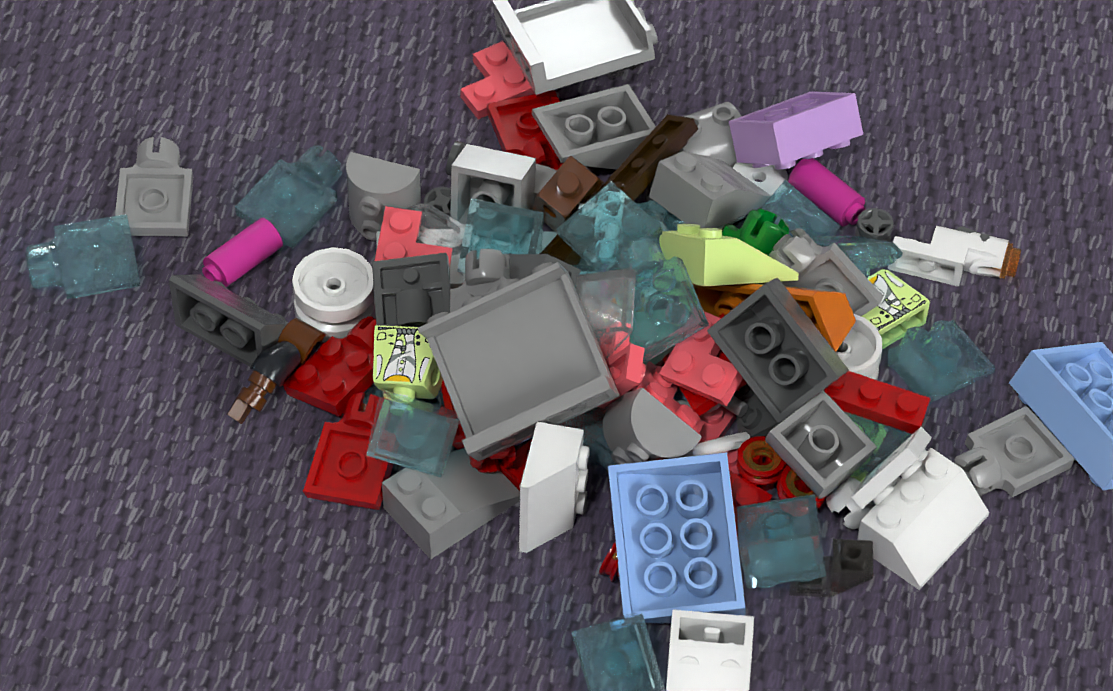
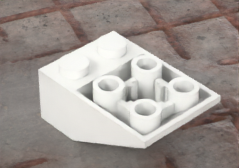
[666,610,754,691]

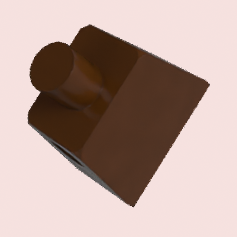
[532,156,604,234]

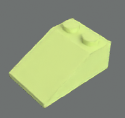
[661,224,799,286]

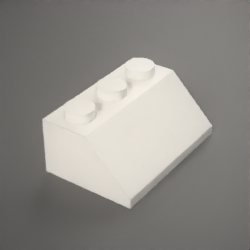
[519,422,590,553]
[856,448,989,590]

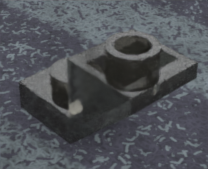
[789,539,874,597]

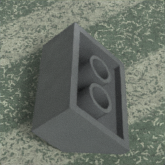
[169,274,288,367]
[707,277,849,424]

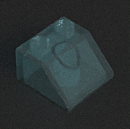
[737,494,827,589]

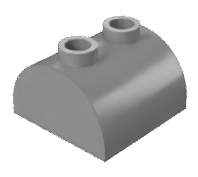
[677,102,742,168]
[346,152,421,241]
[603,387,702,465]
[765,390,877,499]

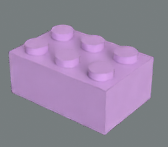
[729,92,863,170]

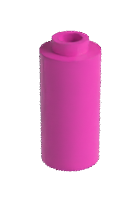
[788,158,865,227]
[202,218,283,287]

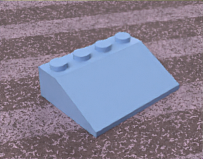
[1009,342,1113,490]
[608,453,746,623]

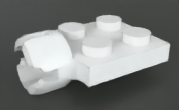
[826,427,932,530]

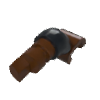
[226,318,326,424]

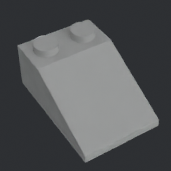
[532,84,656,170]
[649,151,773,228]
[382,448,520,559]

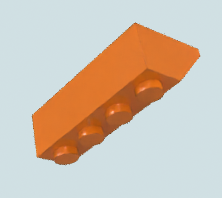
[685,282,856,352]

